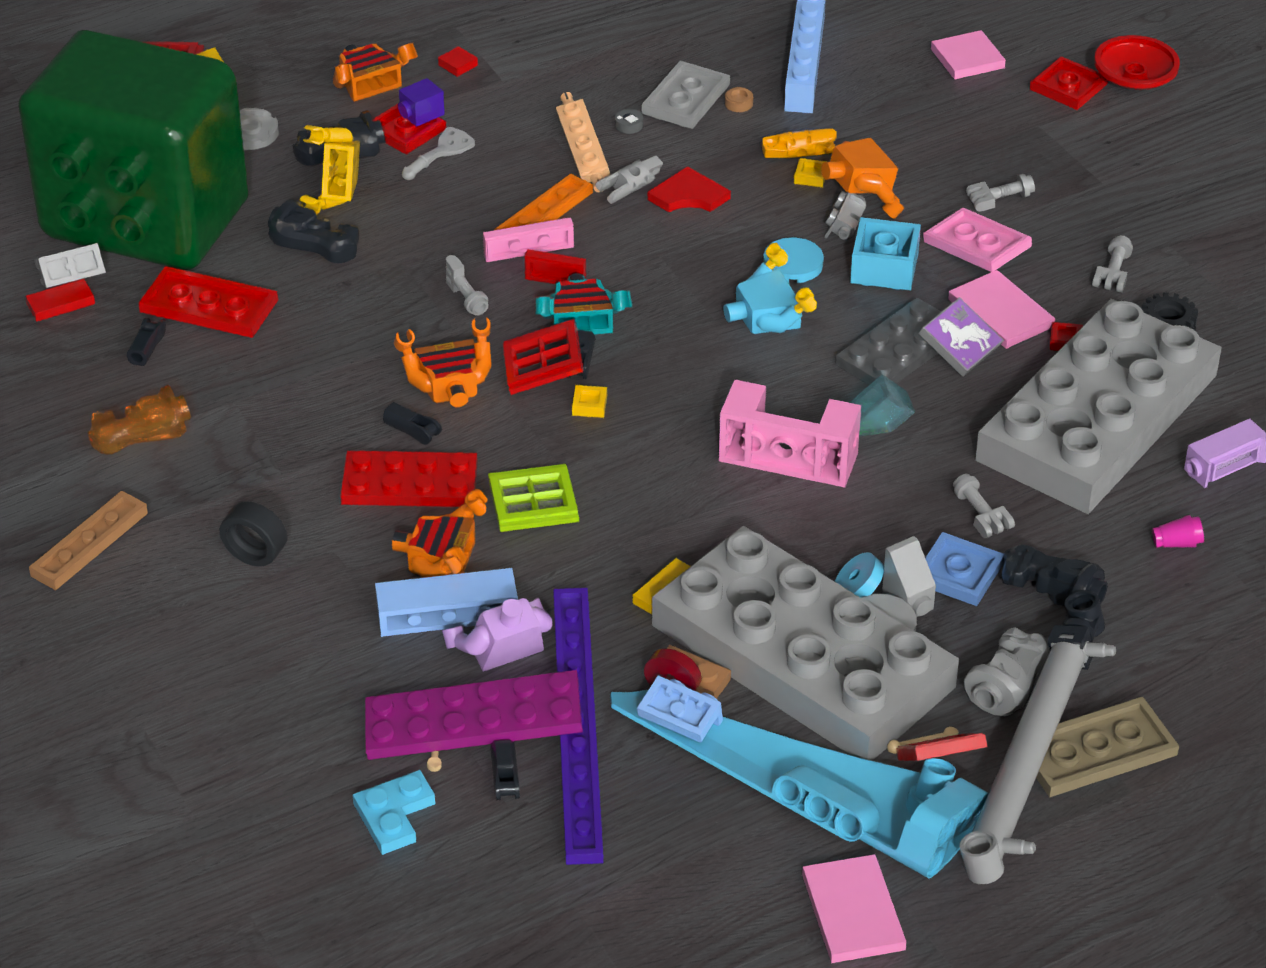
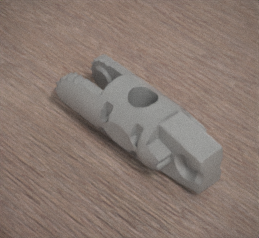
[595,155,663,204]

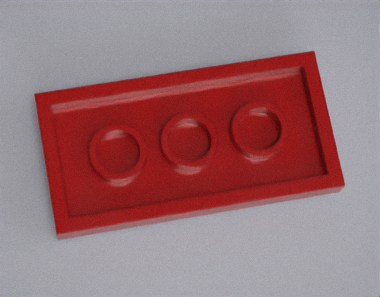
[139,266,278,338]
[341,450,478,507]

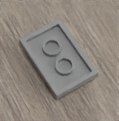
[642,61,730,129]

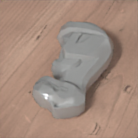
[964,627,1050,717]

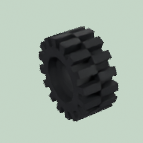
[1142,292,1198,331]

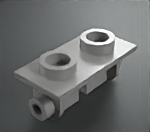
[824,191,866,240]

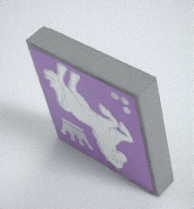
[918,297,1004,377]

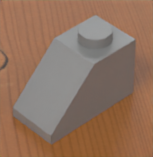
[882,536,936,617]

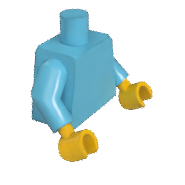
[723,243,817,334]

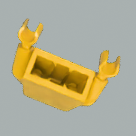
[300,125,360,215]

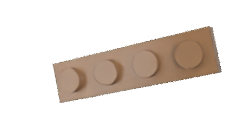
[29,491,148,590]

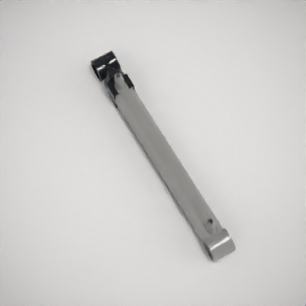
[959,590,1116,884]

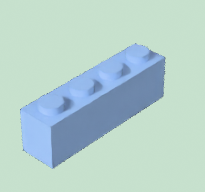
[375,568,518,637]

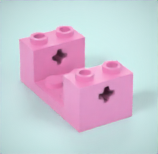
[719,380,861,487]

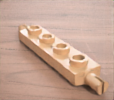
[556,92,610,192]

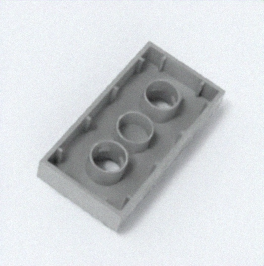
[975,299,1222,514]
[652,526,959,761]

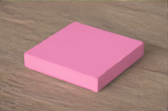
[931,30,1006,79]

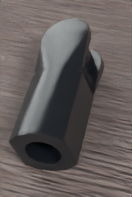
[127,318,166,366]
[567,330,596,379]
[383,402,442,445]
[490,740,520,801]

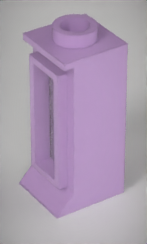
[1184,419,1266,488]

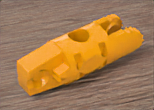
[762,128,837,159]

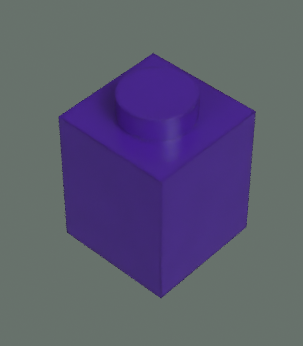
[398,78,445,127]

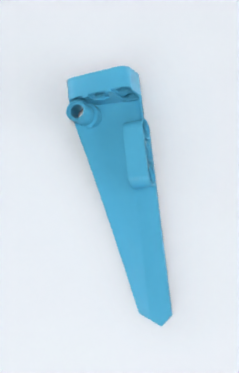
[610,690,989,879]

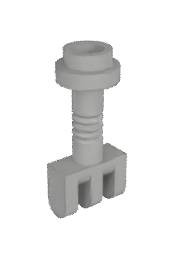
[966,174,1035,212]
[1092,236,1133,293]
[446,255,489,315]
[953,474,1015,538]

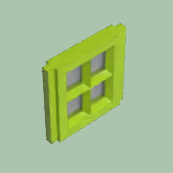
[488,464,579,532]

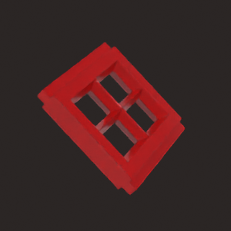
[503,319,583,395]

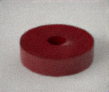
[644,648,702,691]

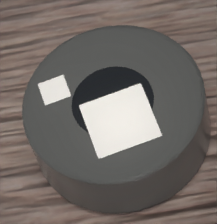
[615,109,643,134]

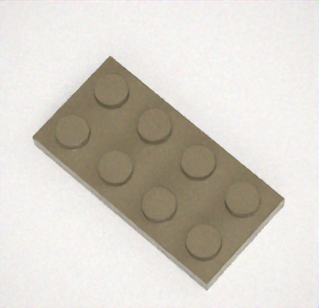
[1036,697,1179,798]

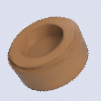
[725,87,753,112]

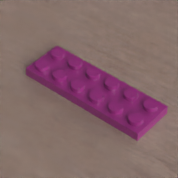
[365,670,583,760]

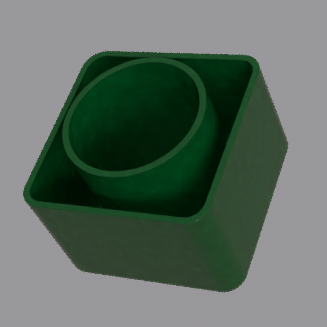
[18,30,248,270]

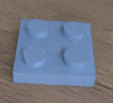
[925,532,1004,606]

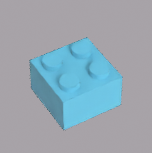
[850,217,921,290]

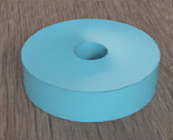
[835,552,884,598]

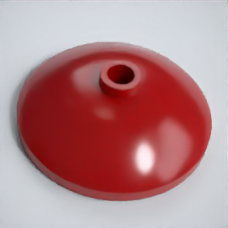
[1094,35,1180,90]

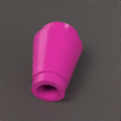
[1152,515,1204,548]

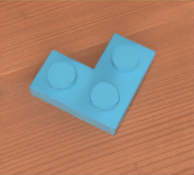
[353,770,435,855]

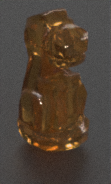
[88,385,191,455]

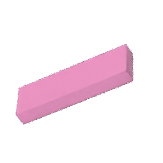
[483,217,574,263]

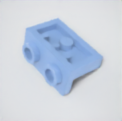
[637,676,723,743]

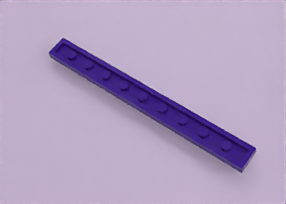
[553,588,603,865]

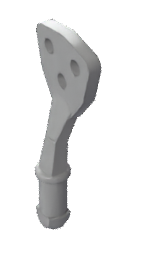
[402,127,475,180]

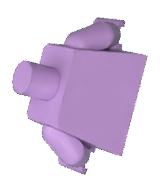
[442,598,552,672]

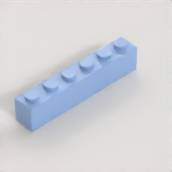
[785,0,826,113]

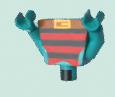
[535,273,632,334]

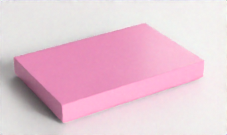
[923,208,1032,272]
[948,270,1055,349]
[802,854,906,963]

